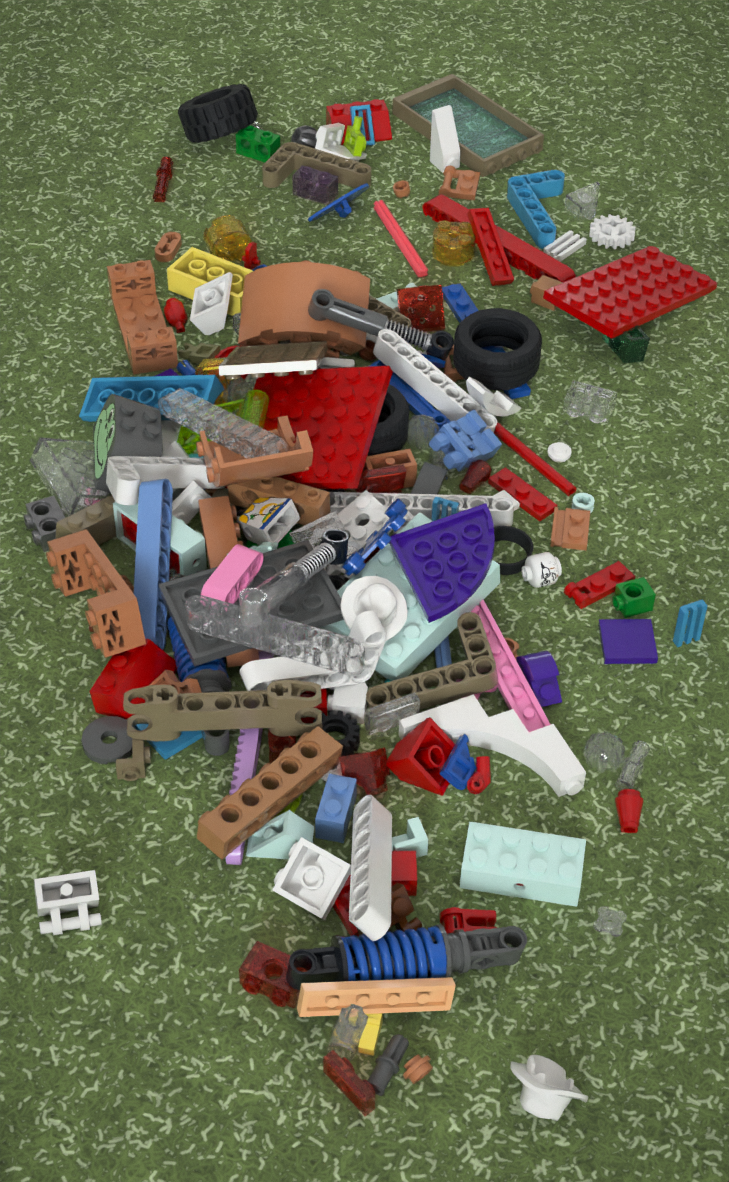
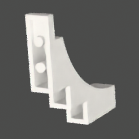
[399,694,586,797]

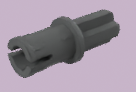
[365,1034,409,1096]

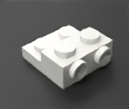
[273,837,351,920]

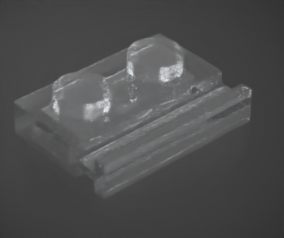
[365,692,420,742]

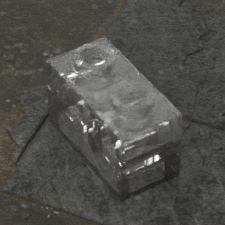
[563,380,618,425]

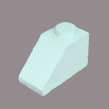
[246,810,314,859]

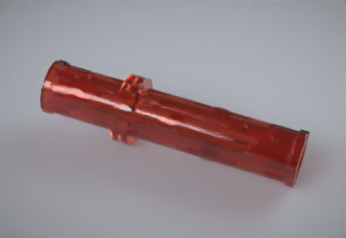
[152,157,174,202]

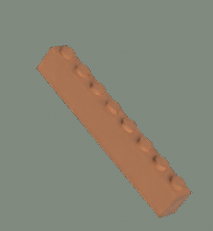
[198,496,263,668]

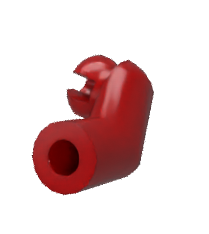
[467,756,491,794]

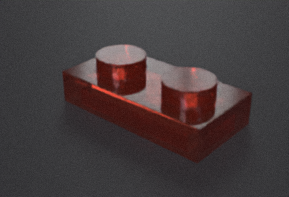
[323,1050,376,1116]

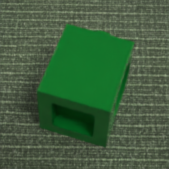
[612,577,656,618]

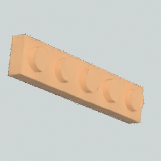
[297,977,456,1017]

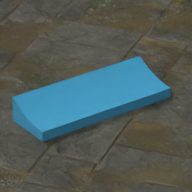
[79,375,225,422]

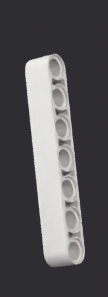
[373,329,497,433]
[349,794,392,941]

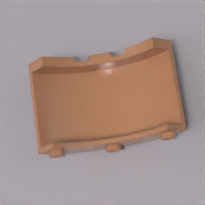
[238,260,370,355]
[196,416,313,487]

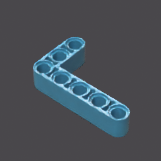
[507,170,565,249]

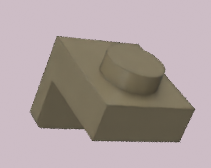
[116,738,151,781]

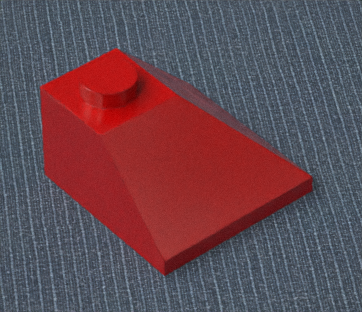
[385,717,455,796]

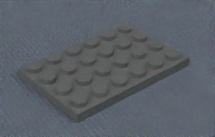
[158,540,344,666]

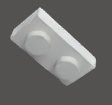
[172,480,212,524]

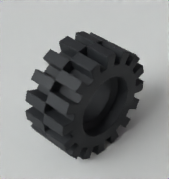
[313,711,360,761]

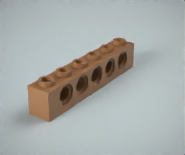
[197,726,343,859]

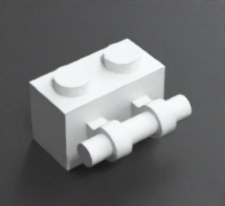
[34,870,102,935]

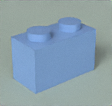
[315,773,357,843]

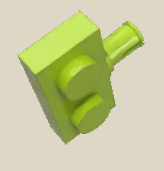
[343,116,366,157]

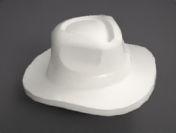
[340,576,408,641]
[510,1055,588,1121]

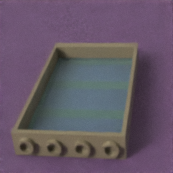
[392,74,544,177]

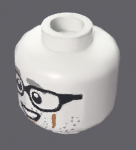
[522,552,562,588]

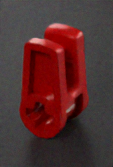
[439,907,497,933]

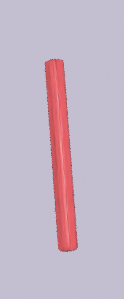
[374,200,428,277]

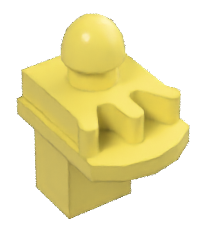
[342,1013,383,1056]

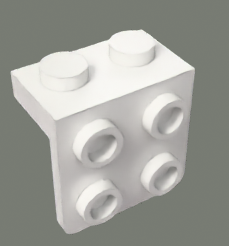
[315,123,367,162]

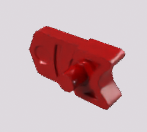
[242,242,261,270]

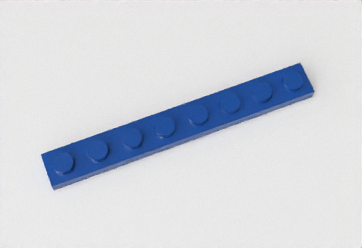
[440,283,531,399]

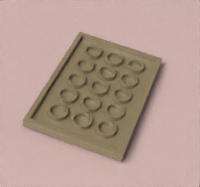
[219,341,328,379]

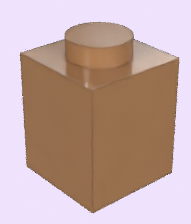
[530,275,563,311]

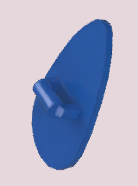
[307,183,369,222]

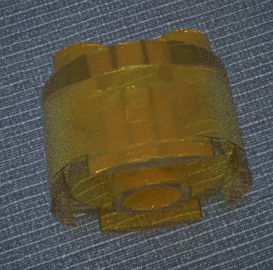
[203,215,252,261]
[432,220,475,267]

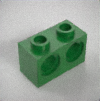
[236,125,281,162]

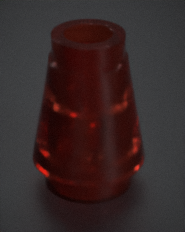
[459,459,492,494]

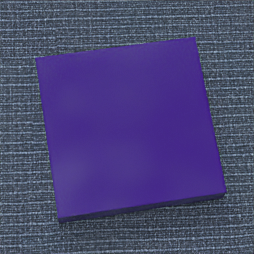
[598,619,658,664]

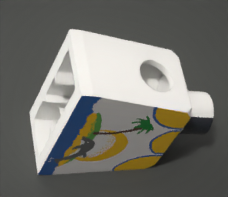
[237,498,300,545]

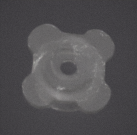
[593,906,627,937]

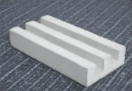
[543,230,587,262]

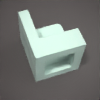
[392,817,428,858]

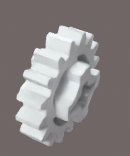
[589,214,636,249]

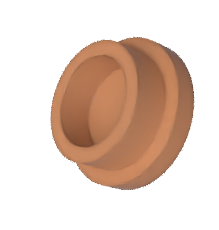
[403,1054,433,1084]

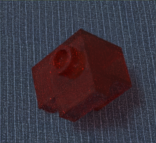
[339,747,390,795]

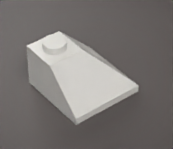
[190,272,233,335]

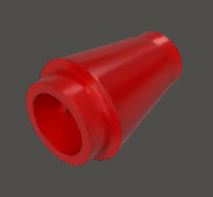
[615,789,644,833]

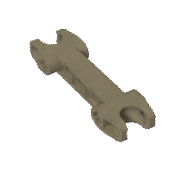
[123,680,322,742]

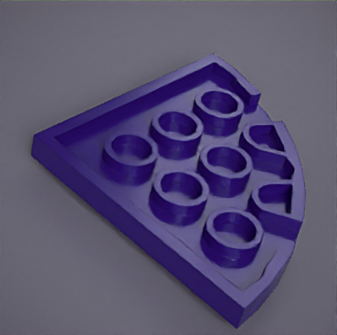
[389,503,495,623]

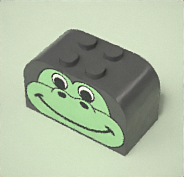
[93,394,163,493]

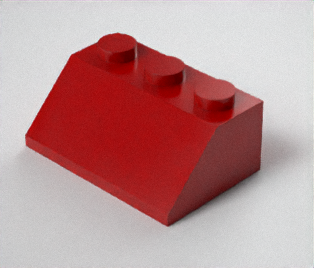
[326,99,392,145]
[90,638,177,720]

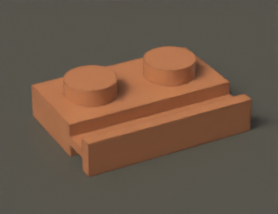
[550,507,590,551]

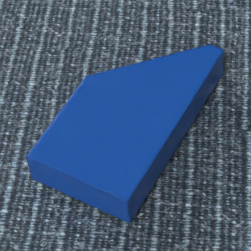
[439,734,476,791]

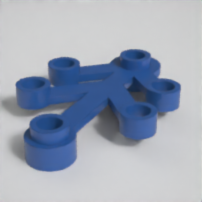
[342,498,408,576]

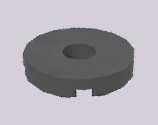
[81,716,135,764]

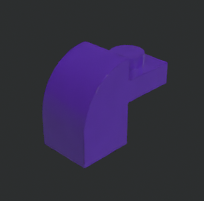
[516,650,562,707]

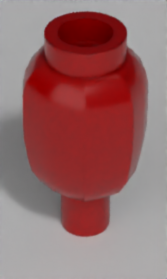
[164,298,188,333]

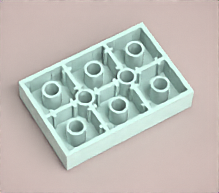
[318,512,500,681]

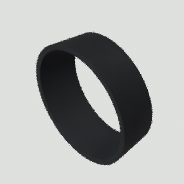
[494,526,533,575]

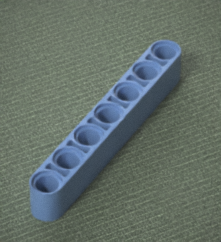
[133,479,173,650]

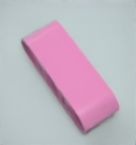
[201,544,264,611]

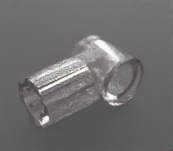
[327,1004,368,1061]

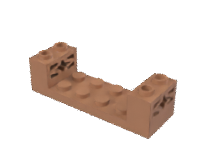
[107,260,178,375]
[46,529,146,658]

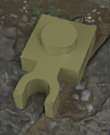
[178,343,221,365]

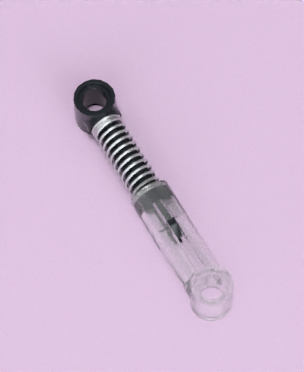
[238,529,349,627]

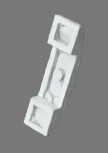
[466,377,522,416]

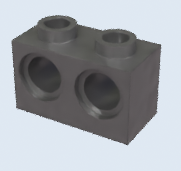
[24,496,65,552]

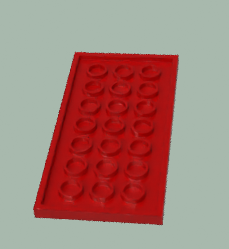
[543,246,718,339]

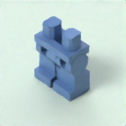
[429,410,502,472]

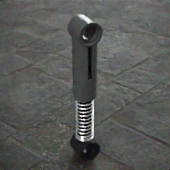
[308,289,454,361]

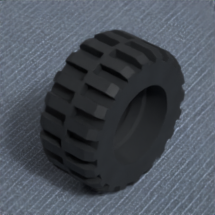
[178,84,258,143]

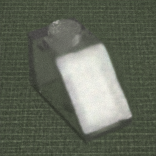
[564,182,600,223]

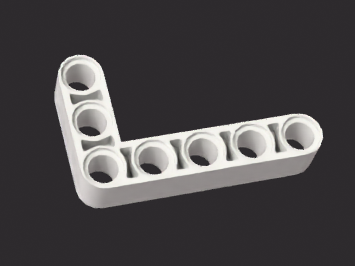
[106,456,226,505]
[240,611,387,691]

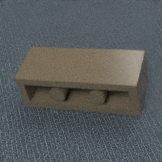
[56,495,117,545]

